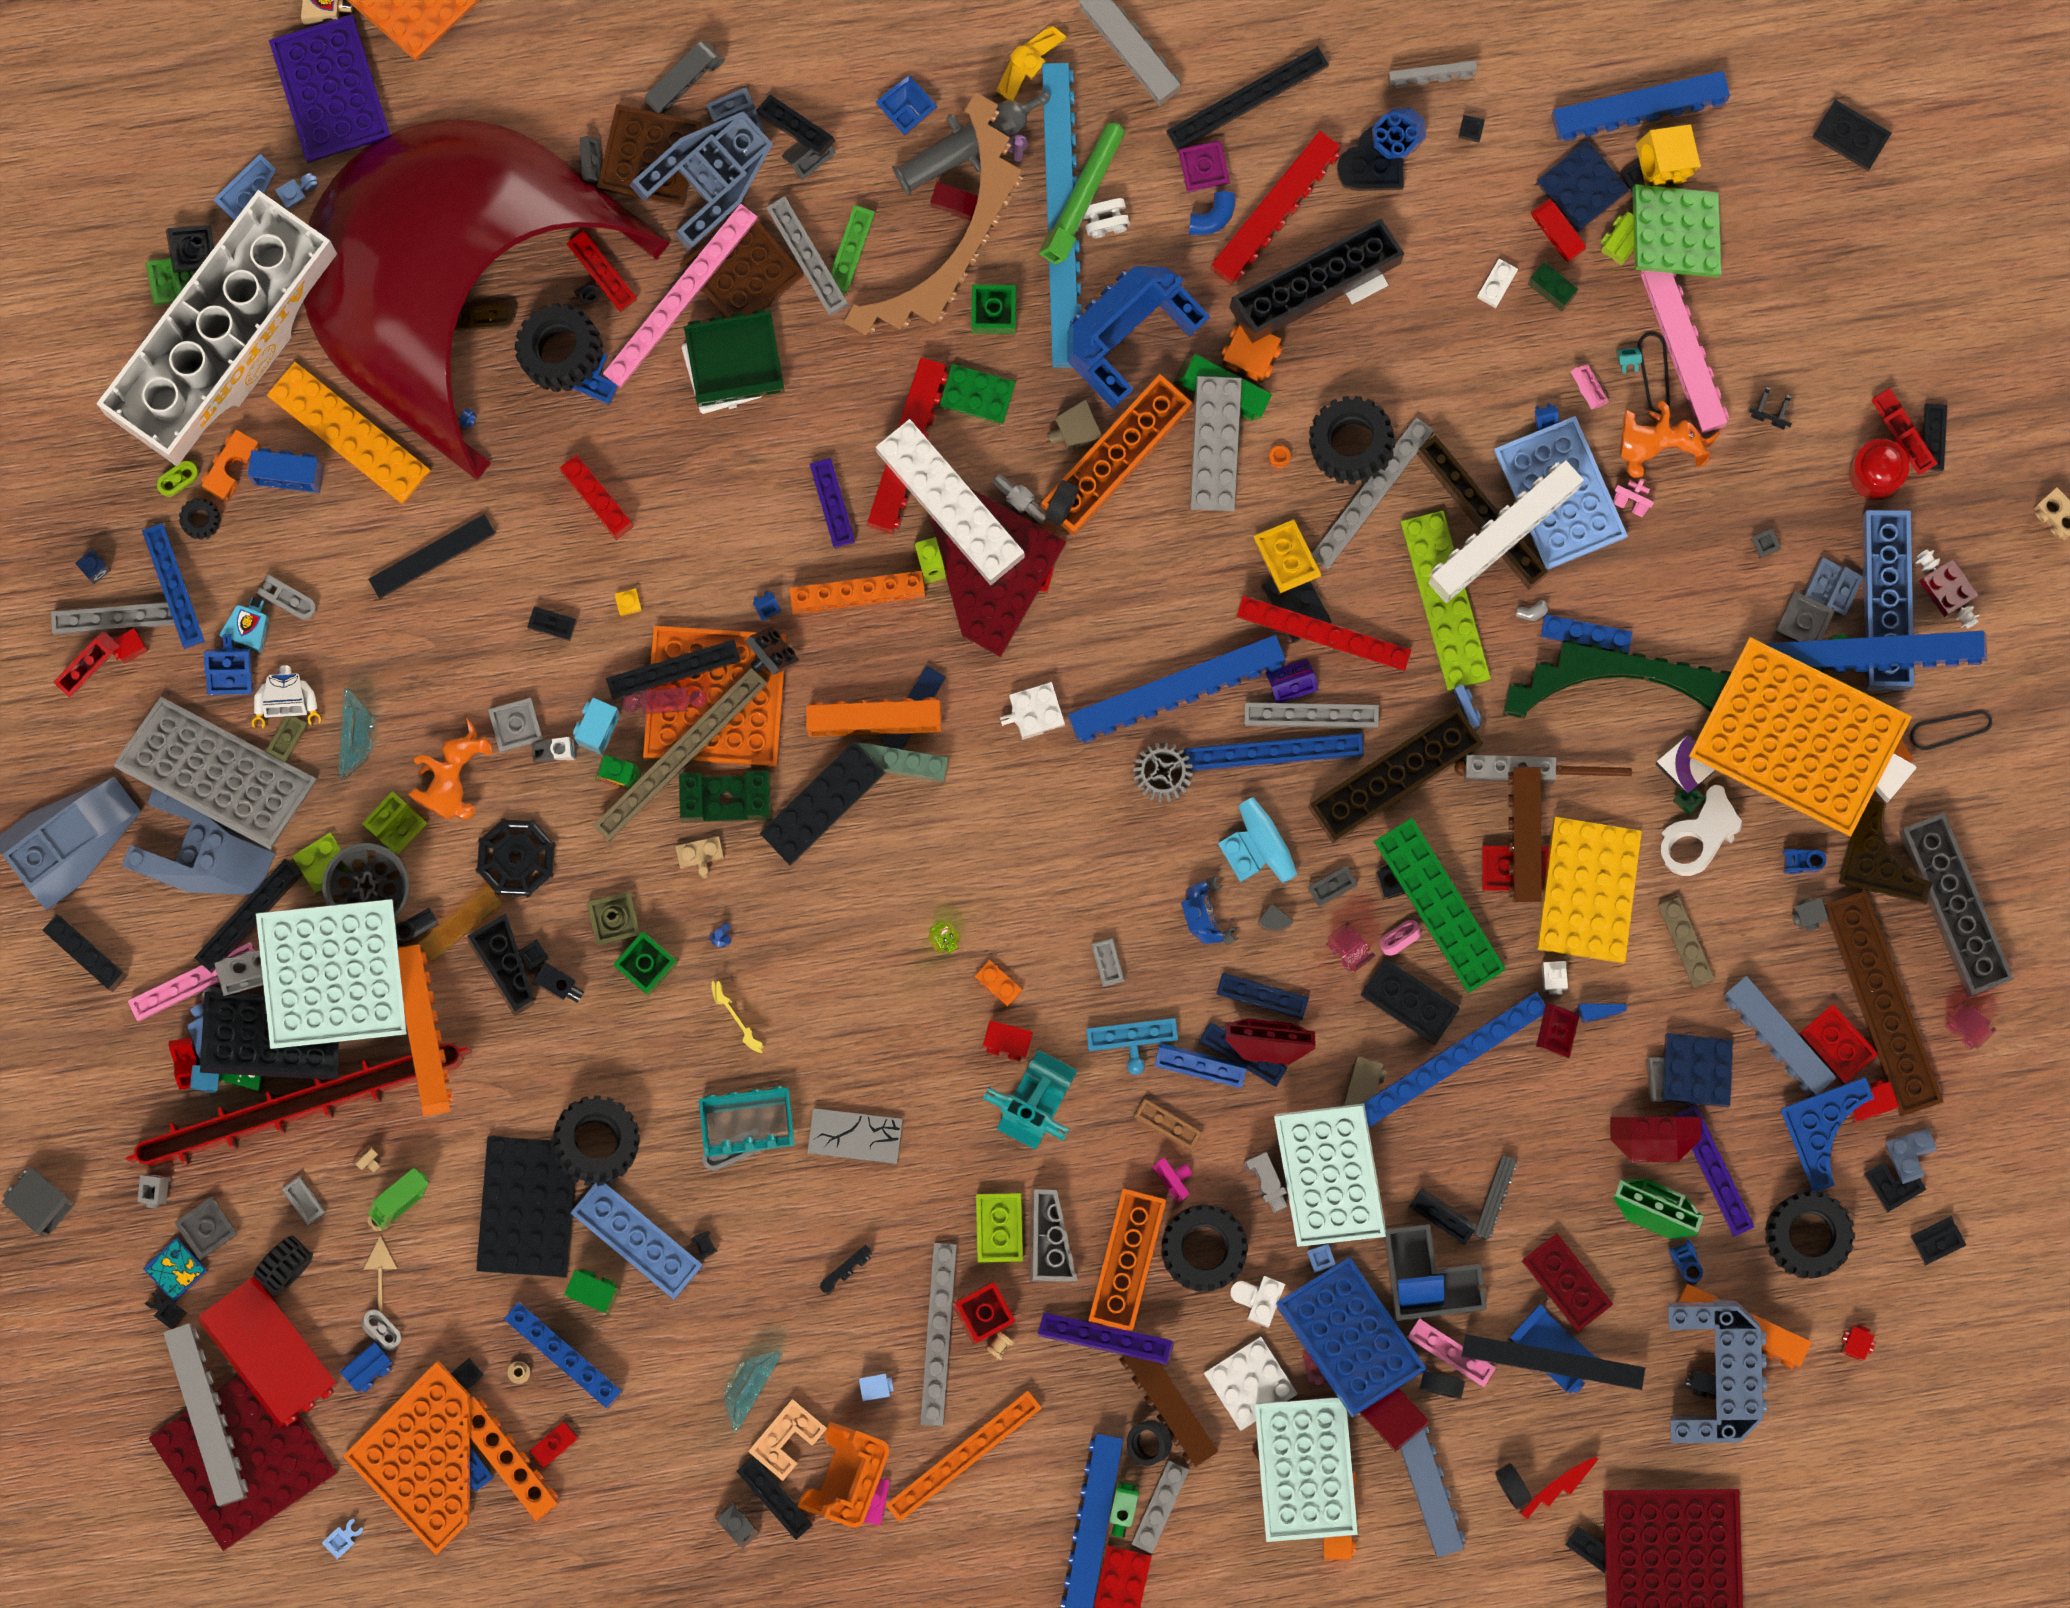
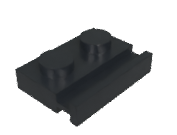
[1910,1216,1966,1266]

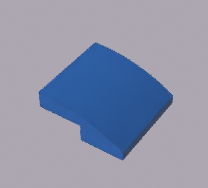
[1397,1275,1444,1310]

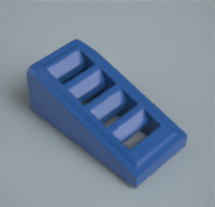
[1577,1003,1627,1023]

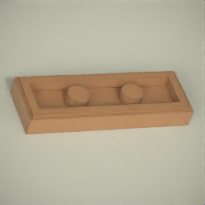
[1133,1098,1203,1152]

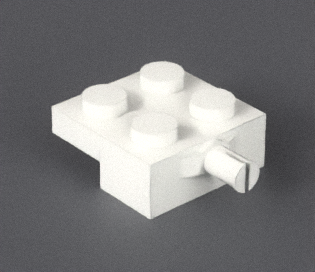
[999,682,1065,740]

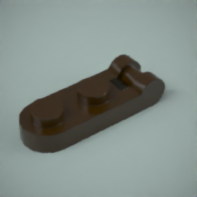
[455,305,514,331]

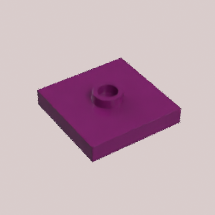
[1178,140,1230,193]

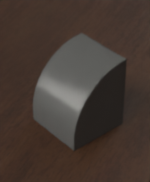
[1257,904,1293,932]

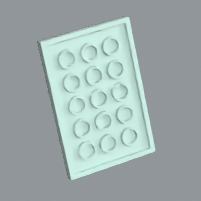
[1274,1103,1386,1247]
[1255,1398,1358,1542]

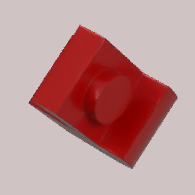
[169,1037,200,1090]

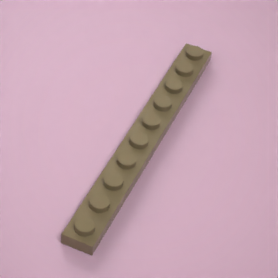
[593,668,768,842]

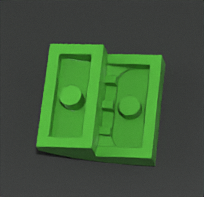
[145,257,195,306]

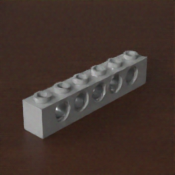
[215,950,263,996]

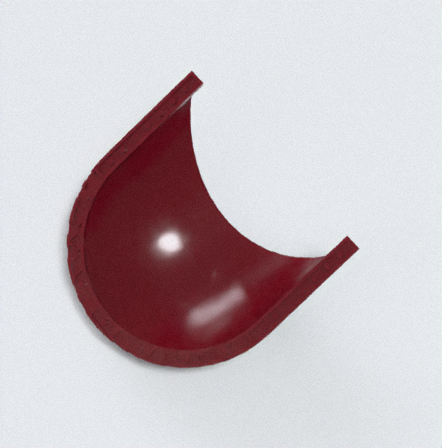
[304,119,670,480]

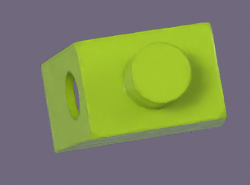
[914,537,946,584]

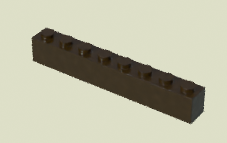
[1417,435,1548,590]

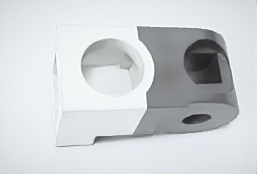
[531,737,576,763]

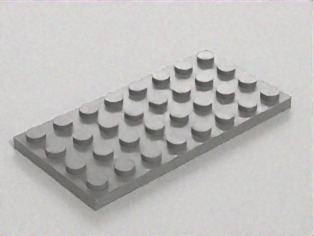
[114,697,316,850]

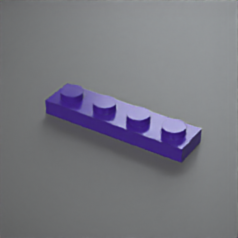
[810,458,855,549]

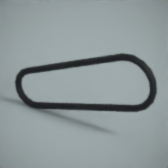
[1638,333,1670,413]
[1911,711,1992,750]

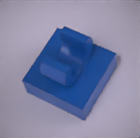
[1534,403,1559,431]
[753,591,781,621]

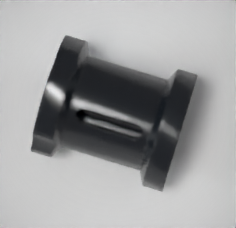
[691,1231,718,1259]

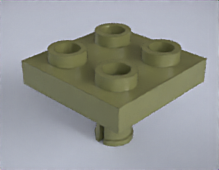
[587,892,641,946]

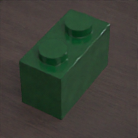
[1528,262,1578,311]

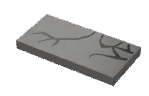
[807,1108,903,1164]

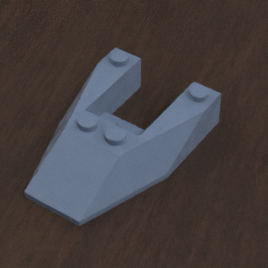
[629,111,773,251]
[122,788,275,895]

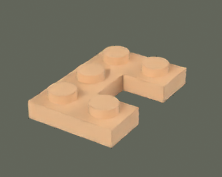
[748,1399,827,1481]

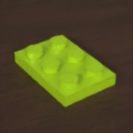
[976,1193,1023,1263]

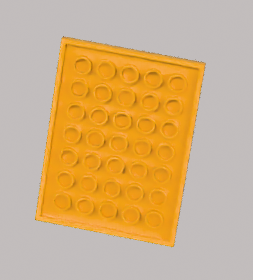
[1689,637,1912,837]

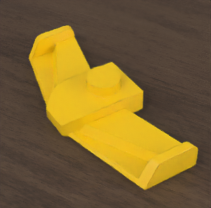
[995,26,1066,101]

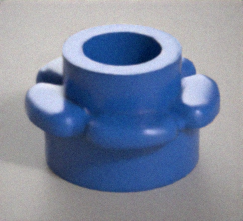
[459,408,477,429]

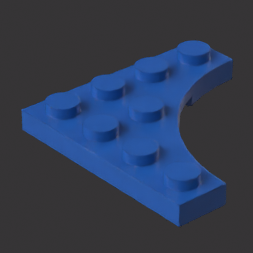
[1780,1077,1874,1192]

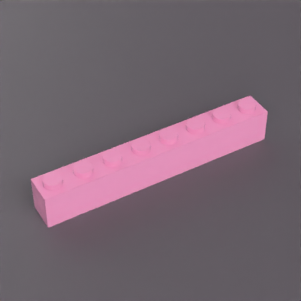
[1640,270,1729,435]

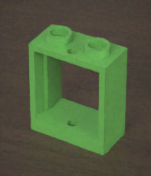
[368,1168,429,1230]

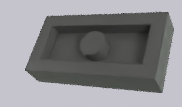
[579,136,602,184]
[1307,866,1358,908]

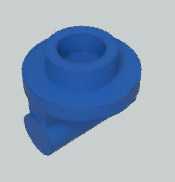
[709,923,732,947]

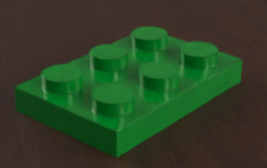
[940,364,1016,425]

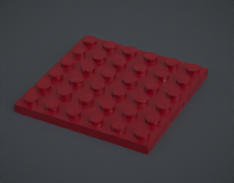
[149,1376,338,1551]
[1603,1489,1743,1608]

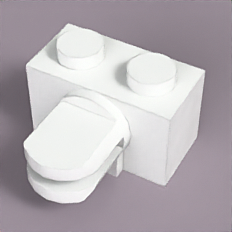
[1230,1276,1285,1328]

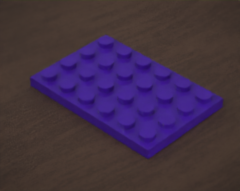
[269,14,390,164]

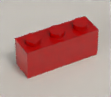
[53,631,120,698]

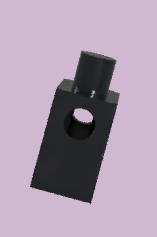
[531,962,584,1003]

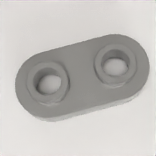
[361,1310,401,1351]

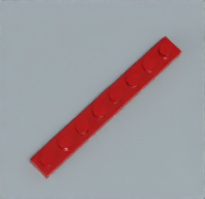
[1235,596,1411,671]

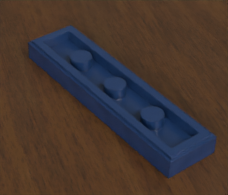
[881,666,946,750]
[1216,973,1309,1020]
[1199,1022,1287,1087]

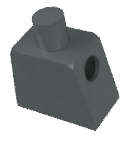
[715,1501,760,1548]

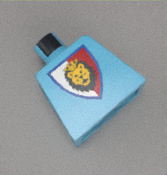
[219,597,269,653]

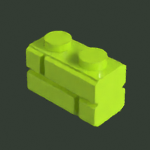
[1601,211,1634,265]

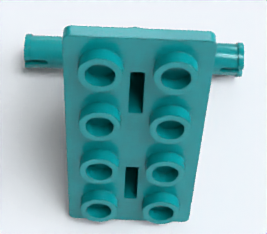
[983,1050,1077,1149]

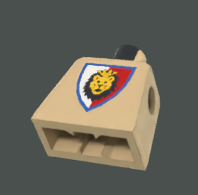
[301,0,353,26]

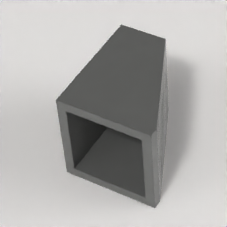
[2,1167,76,1238]

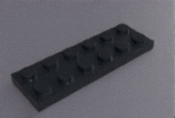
[760,741,886,866]

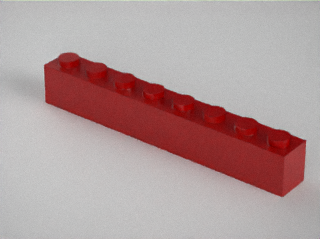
[1211,131,1341,286]
[867,357,949,535]

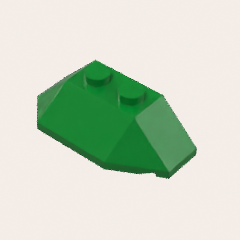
[1613,1178,1704,1239]

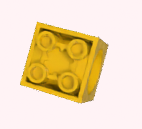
[1636,125,1701,187]

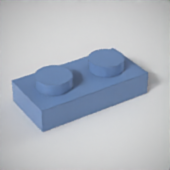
[1453,685,1482,730]

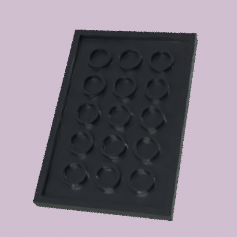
[200,992,339,1080]
[476,1136,578,1278]

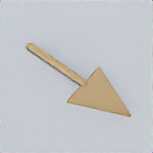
[363,1235,397,1312]

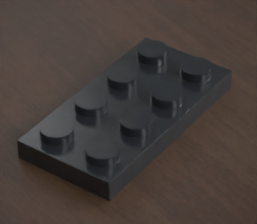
[1360,958,1460,1046]

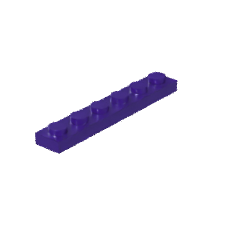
[1675,1104,1754,1237]
[1037,1313,1174,1365]

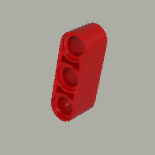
[1531,199,1586,262]

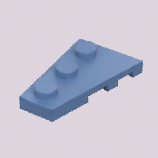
[213,154,276,221]

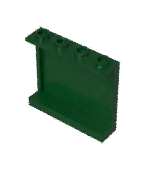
[683,309,785,407]

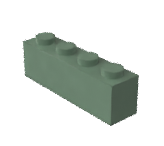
[860,743,948,783]

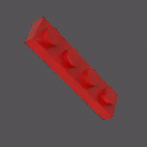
[566,230,637,313]

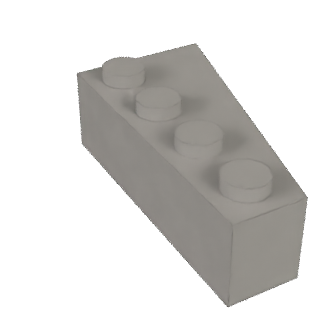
[1029,1189,1078,1283]

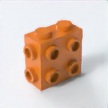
[1220,324,1283,383]

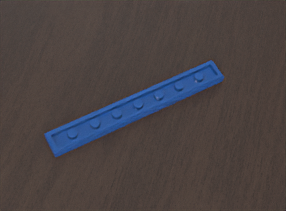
[1184,733,1364,772]

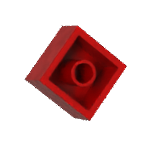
[951,1282,1016,1344]

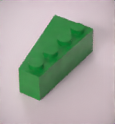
[1173,354,1272,421]

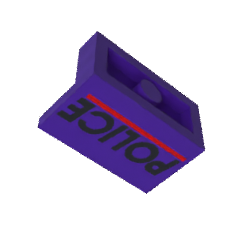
[1265,659,1318,703]

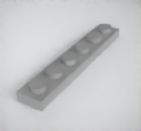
[766,196,849,317]
[51,602,175,635]
[1244,703,1379,728]

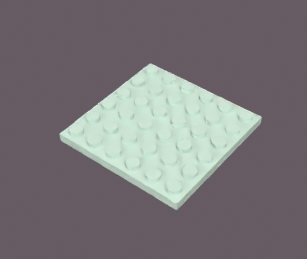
[256,899,407,1049]

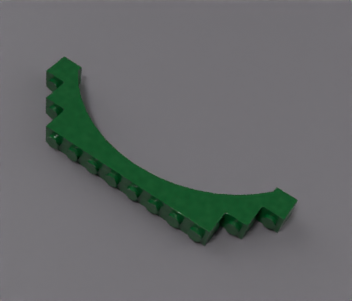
[1503,640,1732,719]

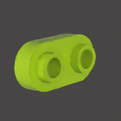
[157,461,199,497]

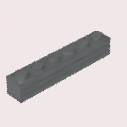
[1474,1155,1517,1240]

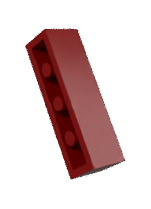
[559,454,633,541]

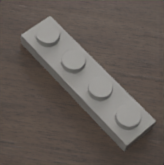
[1388,60,1477,88]
[1131,1461,1189,1554]

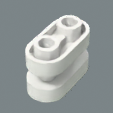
[1084,198,1130,238]

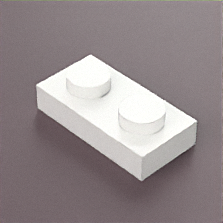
[1477,259,1518,308]

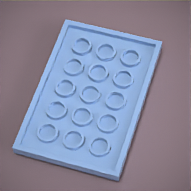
[1493,416,1628,570]

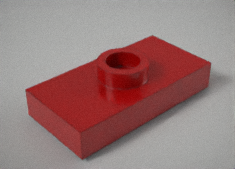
[529,1421,578,1469]

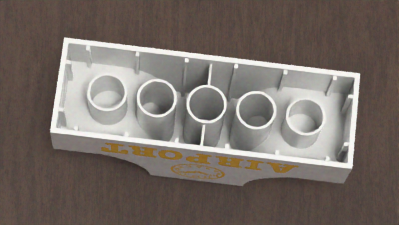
[97,190,337,466]

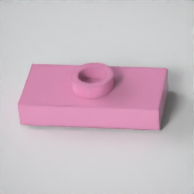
[1570,364,1609,409]

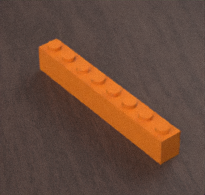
[398,944,453,1117]

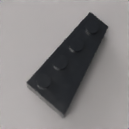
[468,913,534,1016]

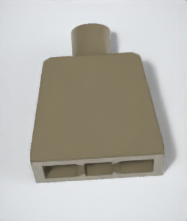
[1047,400,1102,450]

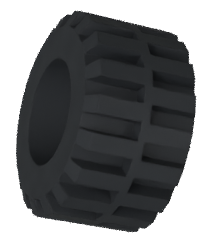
[253,1235,313,1295]

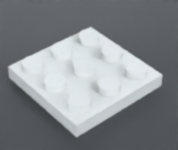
[1204,1337,1298,1431]

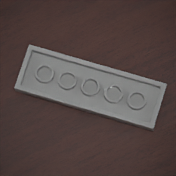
[1189,376,1242,511]

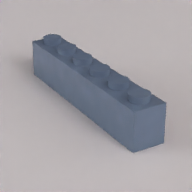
[1724,976,1836,1096]
[1400,1426,1466,1558]

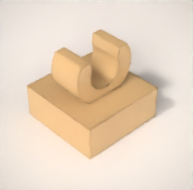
[353,1145,380,1172]

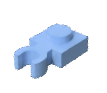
[322,1519,363,1560]

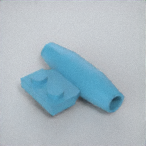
[1218,797,1298,883]

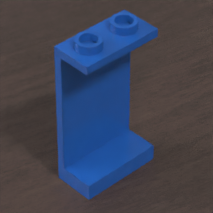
[1508,1304,1600,1394]

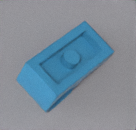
[190,1065,219,1093]

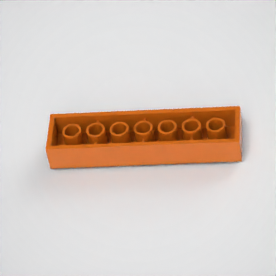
[1041,374,1193,537]

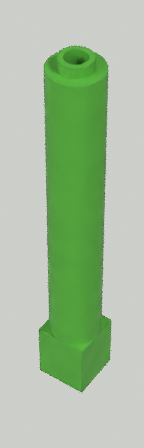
[1038,122,1125,265]

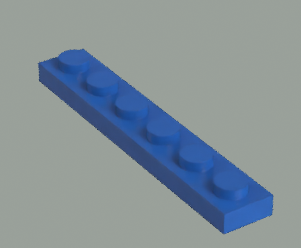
[142,523,205,649]

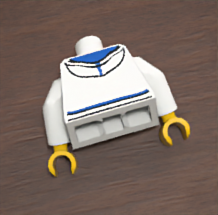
[252,665,321,729]

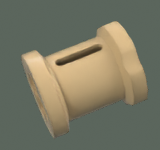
[985,1331,1014,1361]

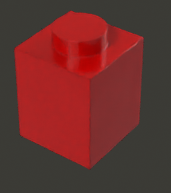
[113,628,148,664]

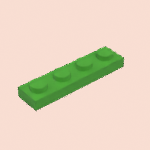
[831,205,875,295]

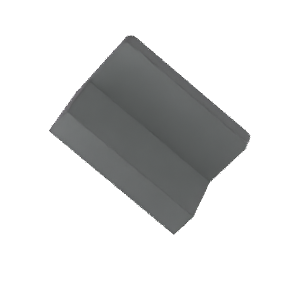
[782,142,836,180]

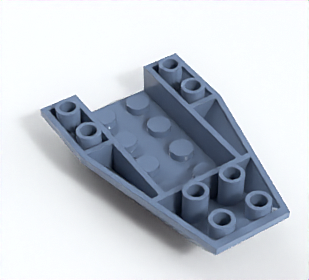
[0,777,141,911]

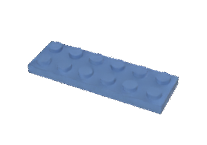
[571,1183,703,1300]

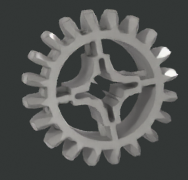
[1133,742,1193,803]

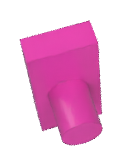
[1152,1158,1192,1204]
[864,1478,890,1525]

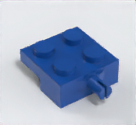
[204,634,253,695]

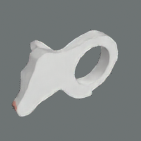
[1661,785,1742,876]

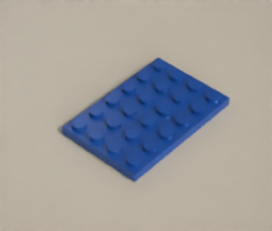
[1276,1257,1427,1417]

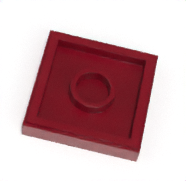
[1536,1003,1580,1058]

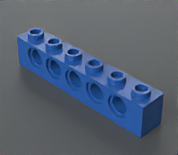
[504,1302,623,1409]

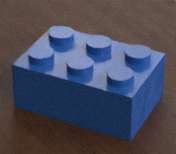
[248,448,323,493]

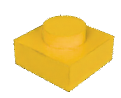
[615,588,642,617]

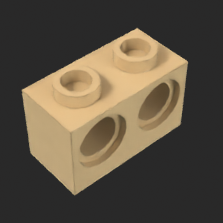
[2034,487,2070,541]

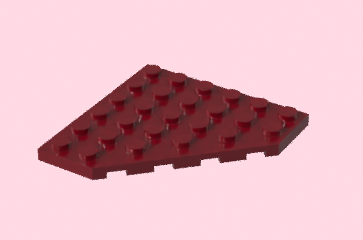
[929,488,1067,658]

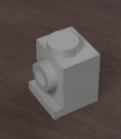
[138,1174,171,1208]

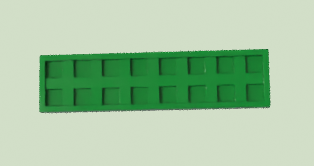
[1373,817,1506,994]

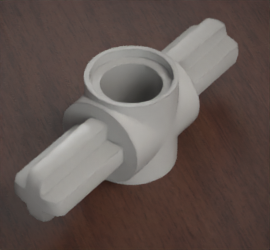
[992,474,1046,524]

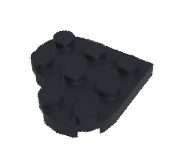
[1336,126,1404,191]

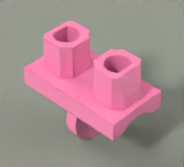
[1613,478,1654,517]

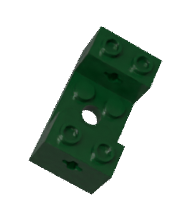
[679,771,771,823]

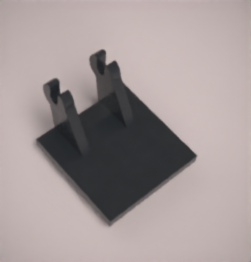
[1748,386,1792,430]

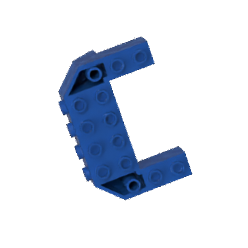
[1067,266,1210,409]

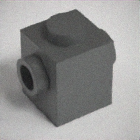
[1791,898,1828,932]

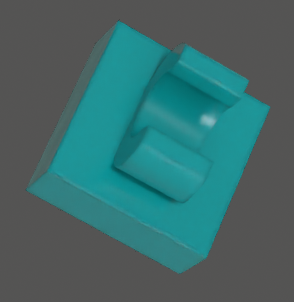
[1616,348,1642,373]

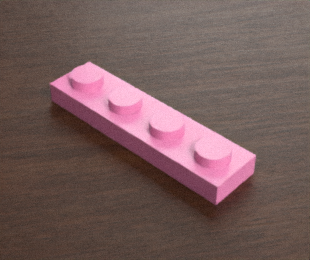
[1407,1318,1496,1387]

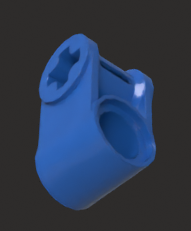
[1783,849,1827,874]
[1668,1239,1703,1285]

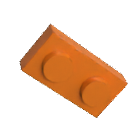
[974,960,1023,1007]

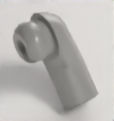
[1515,600,1548,621]

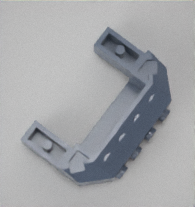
[1668,1299,1767,1443]

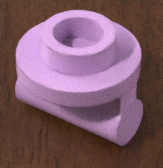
[1008,135,1028,162]

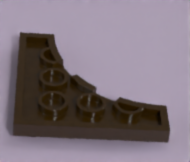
[1839,799,1932,905]

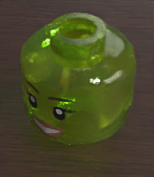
[928,920,961,955]

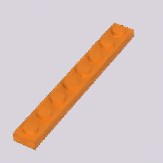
[886,1391,1042,1523]

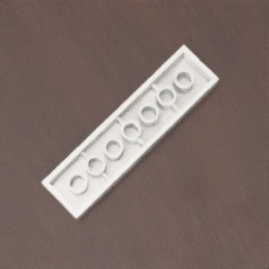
[876,419,1025,585]
[1429,460,1584,604]

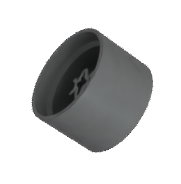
[322,843,410,918]

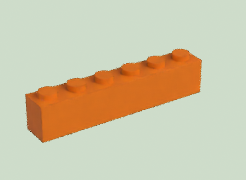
[806,697,942,737]
[1677,1284,1812,1369]

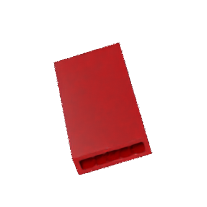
[198,1277,336,1428]

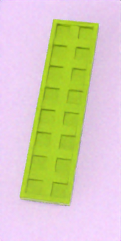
[1400,510,1491,692]

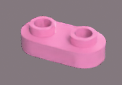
[1379,920,1422,955]

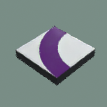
[1655,735,1716,796]

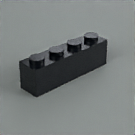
[42,914,128,992]

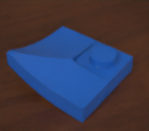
[876,76,937,136]

